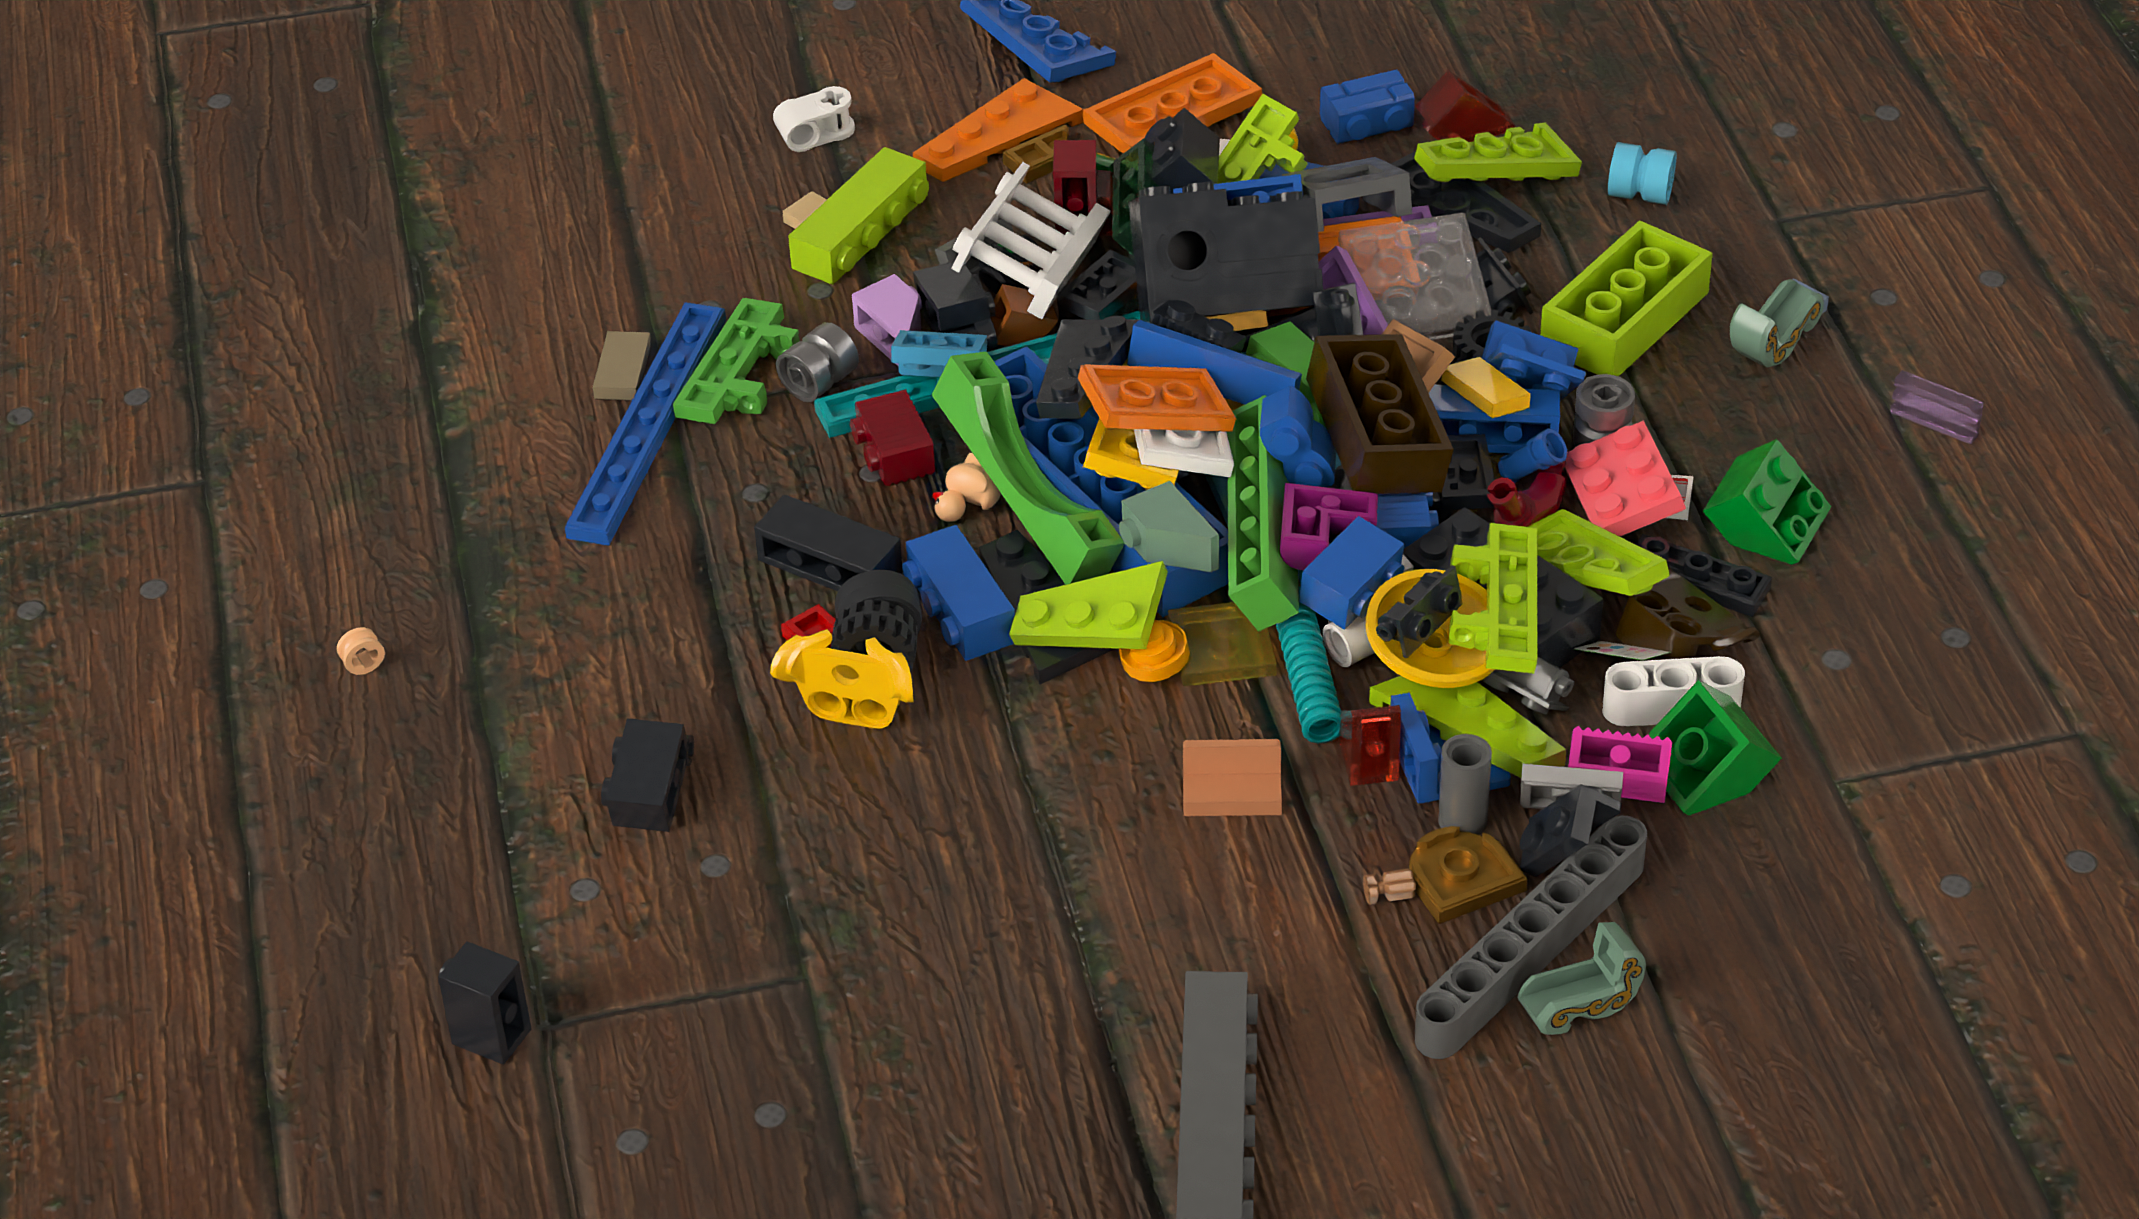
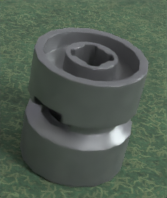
[776,322,859,402]
[1573,374,1635,447]

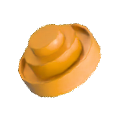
[1119,620,1190,682]

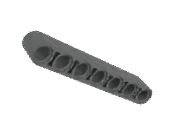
[1414,815,1647,1059]

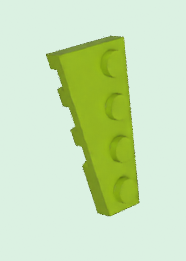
[1369,676,1566,778]

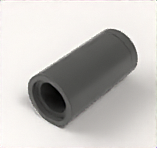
[1438,734,1492,835]

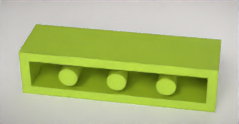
[788,147,929,285]

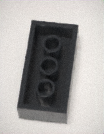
[1403,507,1603,668]

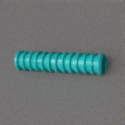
[1276,586,1345,743]

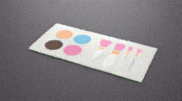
[1574,641,1671,660]

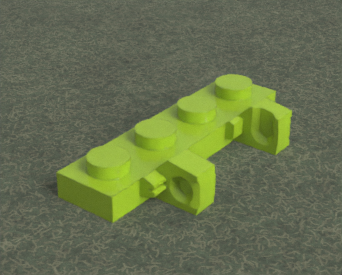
[1217,94,1308,184]
[1449,523,1537,674]

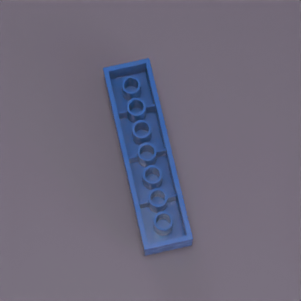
[994,346,1228,617]

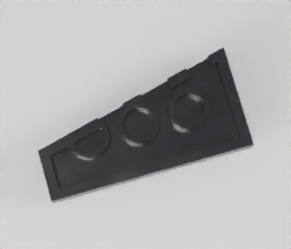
[1391,151,1541,253]
[979,529,1116,685]

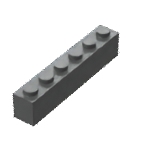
[1176,971,1258,1219]

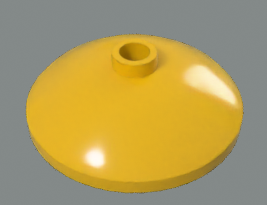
[1365,569,1495,688]

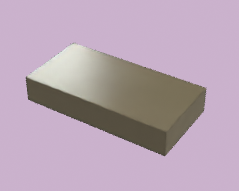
[593,331,651,400]

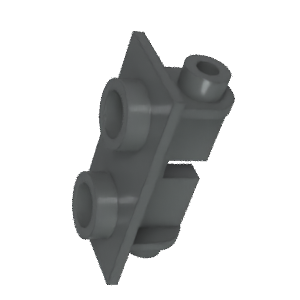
[1482,657,1574,714]

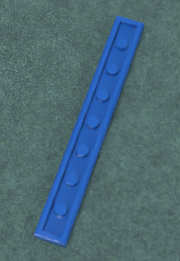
[565,302,726,546]

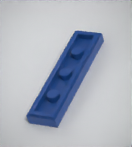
[1127,320,1302,405]

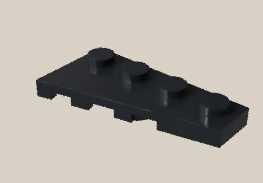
[1036,316,1143,419]

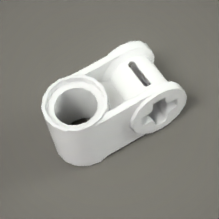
[773,86,855,152]

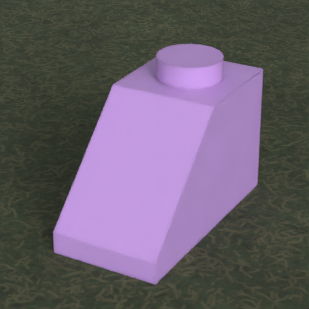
[852,274,922,367]

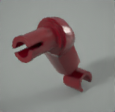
[1487,460,1568,527]

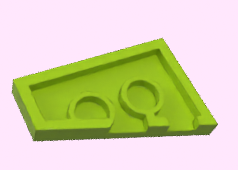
[1009,561,1168,649]

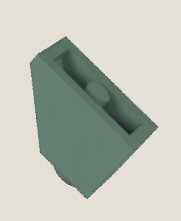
[1119,481,1219,572]

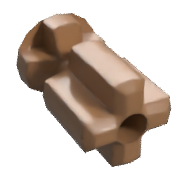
[1363,868,1416,905]

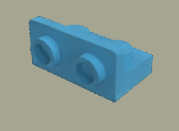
[891,330,987,377]

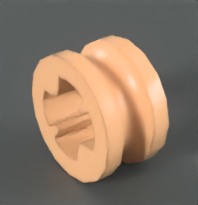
[336,627,385,675]

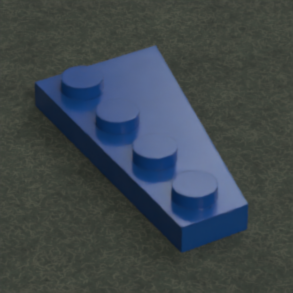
[960,0,1116,83]

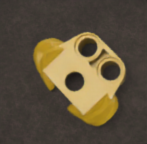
[770,629,914,729]

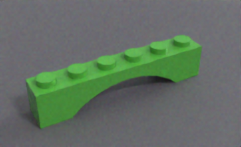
[932,351,1125,585]

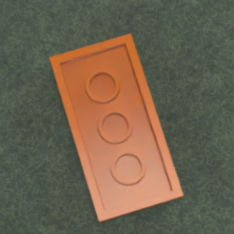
[1083,53,1262,160]

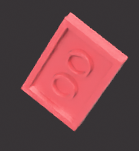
[1564,420,1686,537]

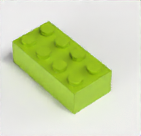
[1540,220,1713,377]

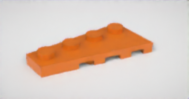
[913,78,1084,182]

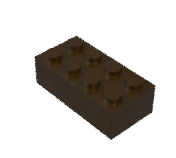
[1306,334,1454,494]

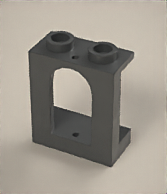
[1282,157,1412,232]

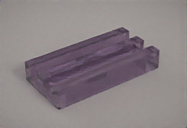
[1890,370,1984,444]

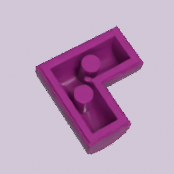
[1280,483,1378,570]

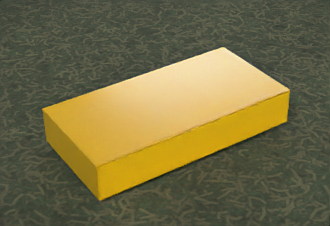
[1441,357,1530,419]

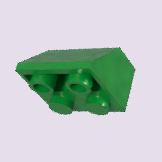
[1703,439,1832,565]

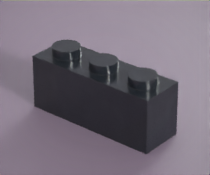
[754,494,903,591]

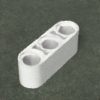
[1602,656,1745,726]

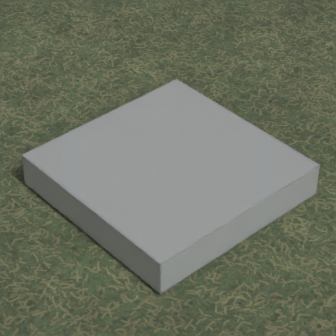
[1520,764,1623,809]

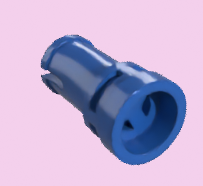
[1498,429,1567,483]

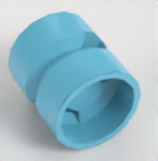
[1608,142,1677,205]

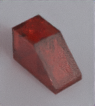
[1415,70,1516,142]
[1340,705,1401,786]

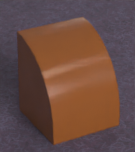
[990,284,1058,346]

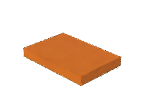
[1078,364,1236,432]

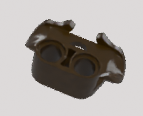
[1616,564,1760,661]

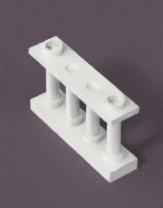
[951,162,1111,319]

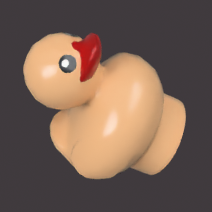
[932,453,1001,522]

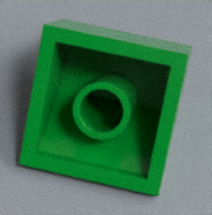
[1648,680,1782,816]

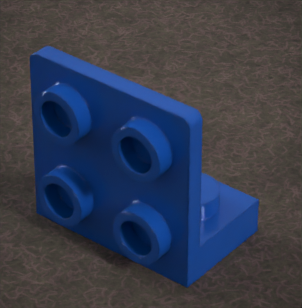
[1482,321,1586,401]
[1389,692,1511,804]

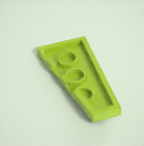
[1414,122,1582,182]
[1528,509,1670,596]

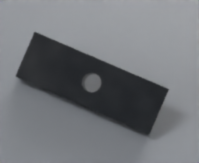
[1635,534,1772,617]

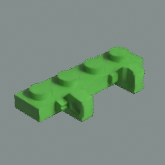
[673,298,800,424]

